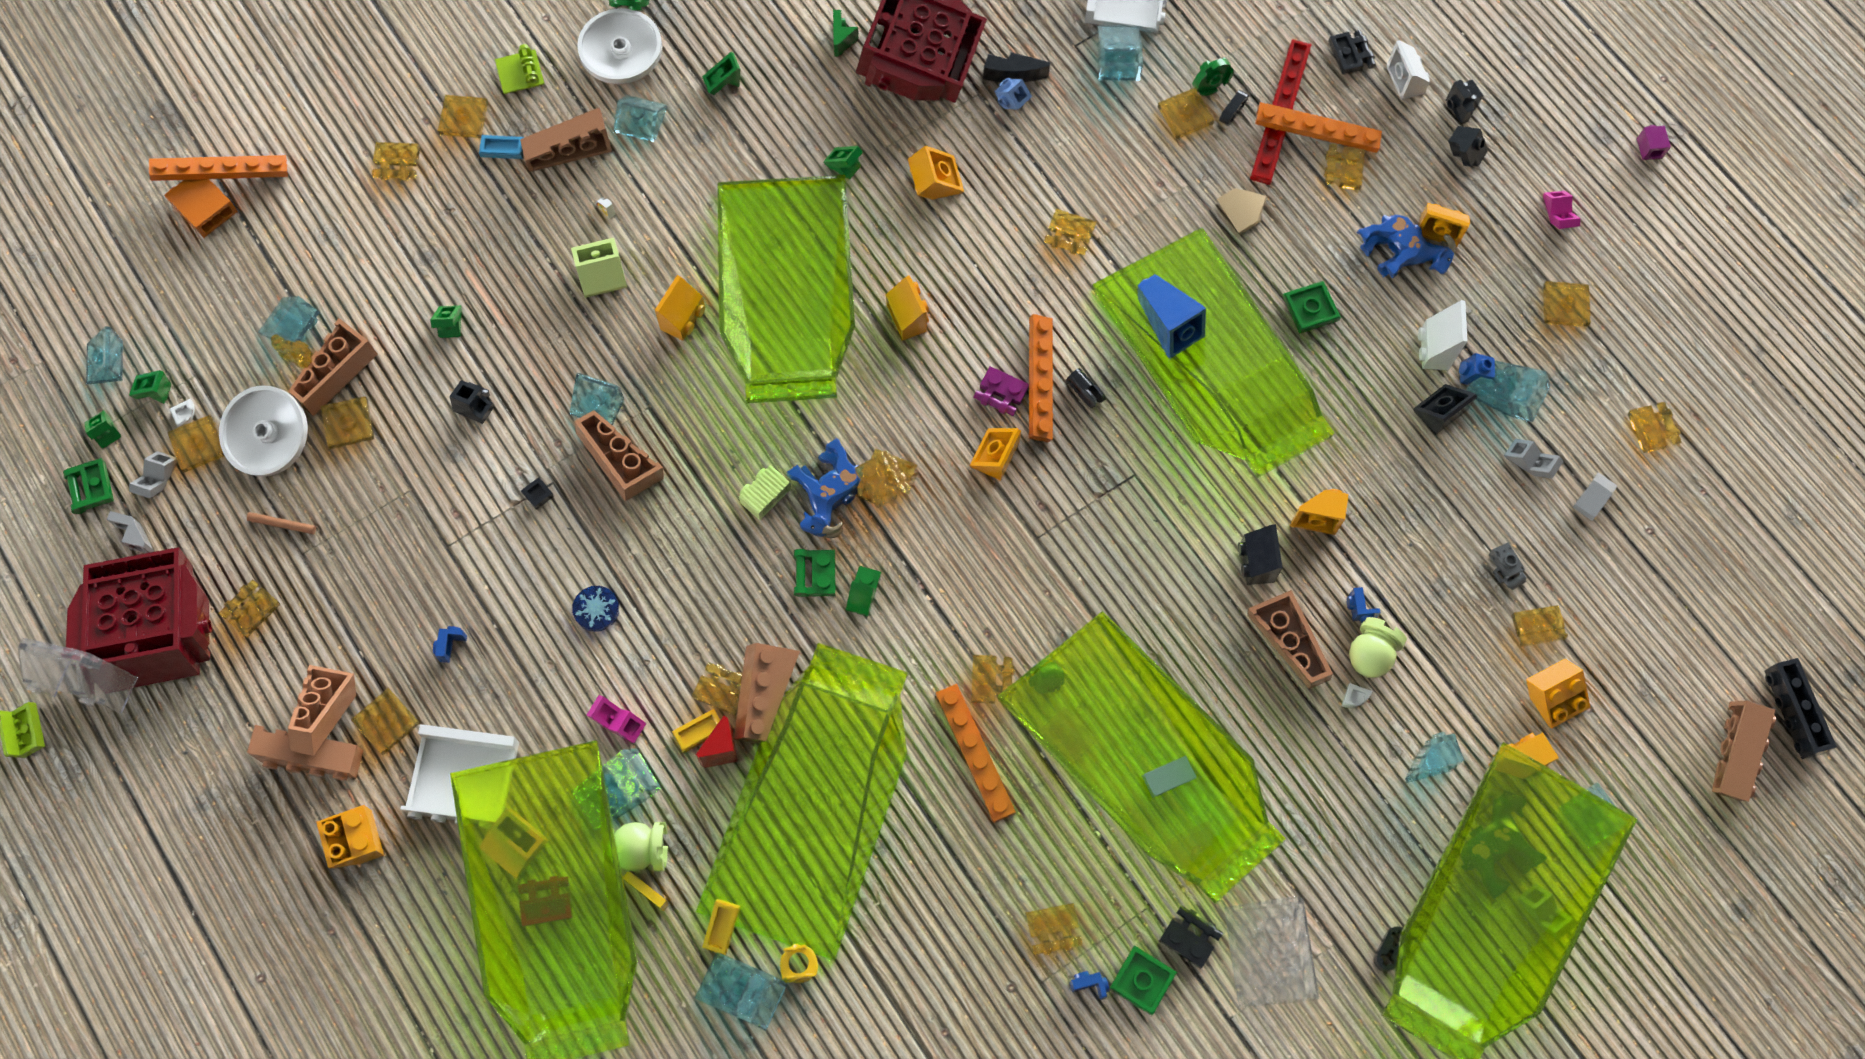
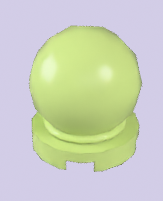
[1349,617,1407,678]
[610,822,668,872]

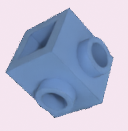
[994,78,1032,110]

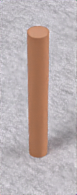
[247,512,316,535]

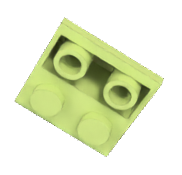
[571,238,627,298]

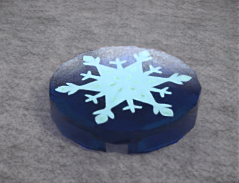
[572,586,619,632]

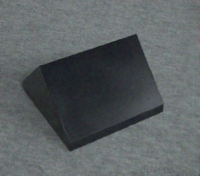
[1413,384,1477,435]

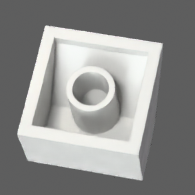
[1386,41,1430,100]

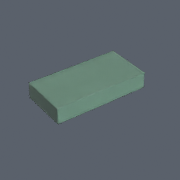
[1142,756,1197,798]

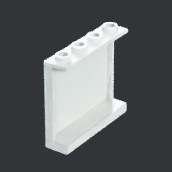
[1085,0,1167,33]
[400,724,519,829]

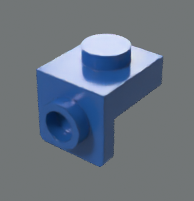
[1459,353,1495,385]
[1346,587,1381,623]
[433,626,468,663]
[1070,971,1110,1000]

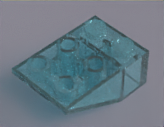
[1097,26,1143,81]
[1466,361,1550,422]
[571,749,661,831]
[695,952,788,1031]

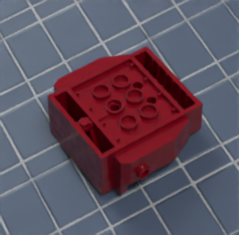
[855,0,987,103]
[65,547,212,694]

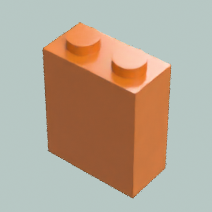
[164,179,238,238]

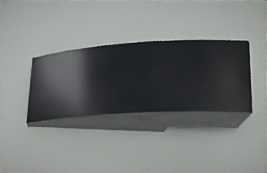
[983,52,1051,82]

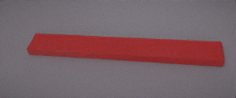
[1250,39,1312,185]

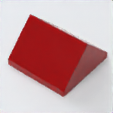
[696,715,738,768]

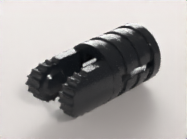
[1065,368,1106,408]

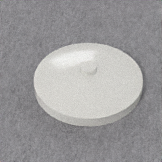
[578,8,662,84]
[219,386,308,476]

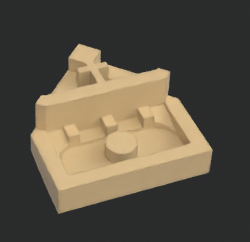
[1217,188,1267,235]

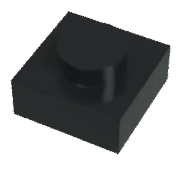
[521,477,554,510]

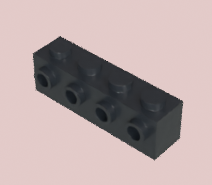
[1764,658,1837,760]

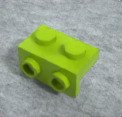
[0,702,45,758]

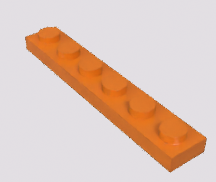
[1255,102,1382,153]
[149,155,288,181]
[1029,314,1053,443]
[935,684,1016,823]

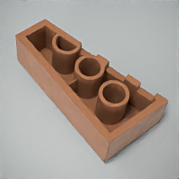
[520,107,612,172]
[288,318,378,416]
[574,410,664,501]
[1247,590,1333,689]
[734,643,800,743]
[288,665,356,756]
[1712,701,1776,802]
[247,725,363,781]

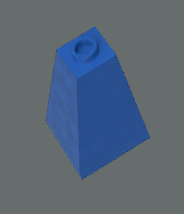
[1138,274,1206,359]

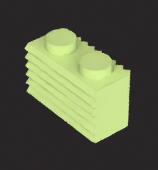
[739,465,791,520]

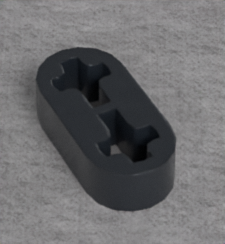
[1219,90,1249,126]
[1374,926,1410,972]

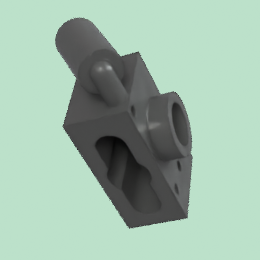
[1489,542,1527,590]

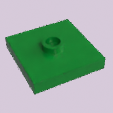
[1282,281,1341,334]
[1109,945,1177,1016]

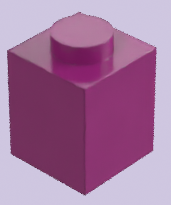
[1637,125,1671,160]

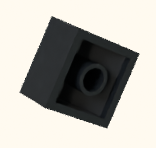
[1238,524,1283,585]

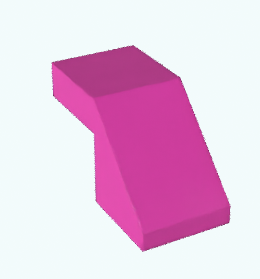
[1543,191,1581,229]
[586,695,646,743]

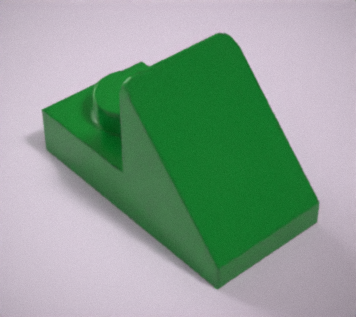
[833,9,859,57]
[702,52,741,95]
[823,146,863,179]
[430,305,462,338]
[129,370,171,404]
[84,410,121,448]
[846,566,882,617]

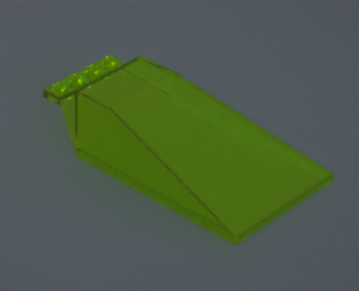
[717,175,855,404]
[1092,227,1335,478]
[997,611,1286,904]
[696,643,908,961]
[450,740,638,1059]
[1381,742,1637,1059]

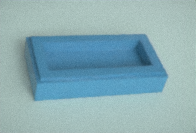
[479,135,524,159]

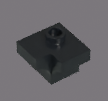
[1446,79,1483,124]
[1448,126,1488,167]
[449,380,494,424]

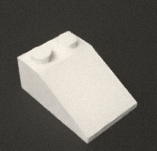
[1418,300,1467,370]

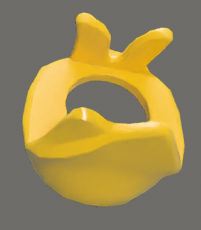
[780,944,818,983]

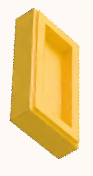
[672,709,720,754]
[623,871,669,912]
[702,899,740,955]

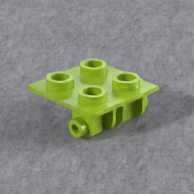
[495,44,545,94]

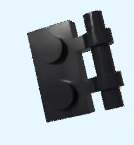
[1328,30,1376,75]
[1159,905,1223,969]

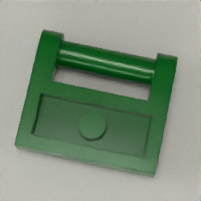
[63,458,114,514]
[794,549,836,597]

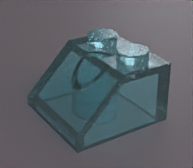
[258,296,320,348]
[1405,732,1464,783]

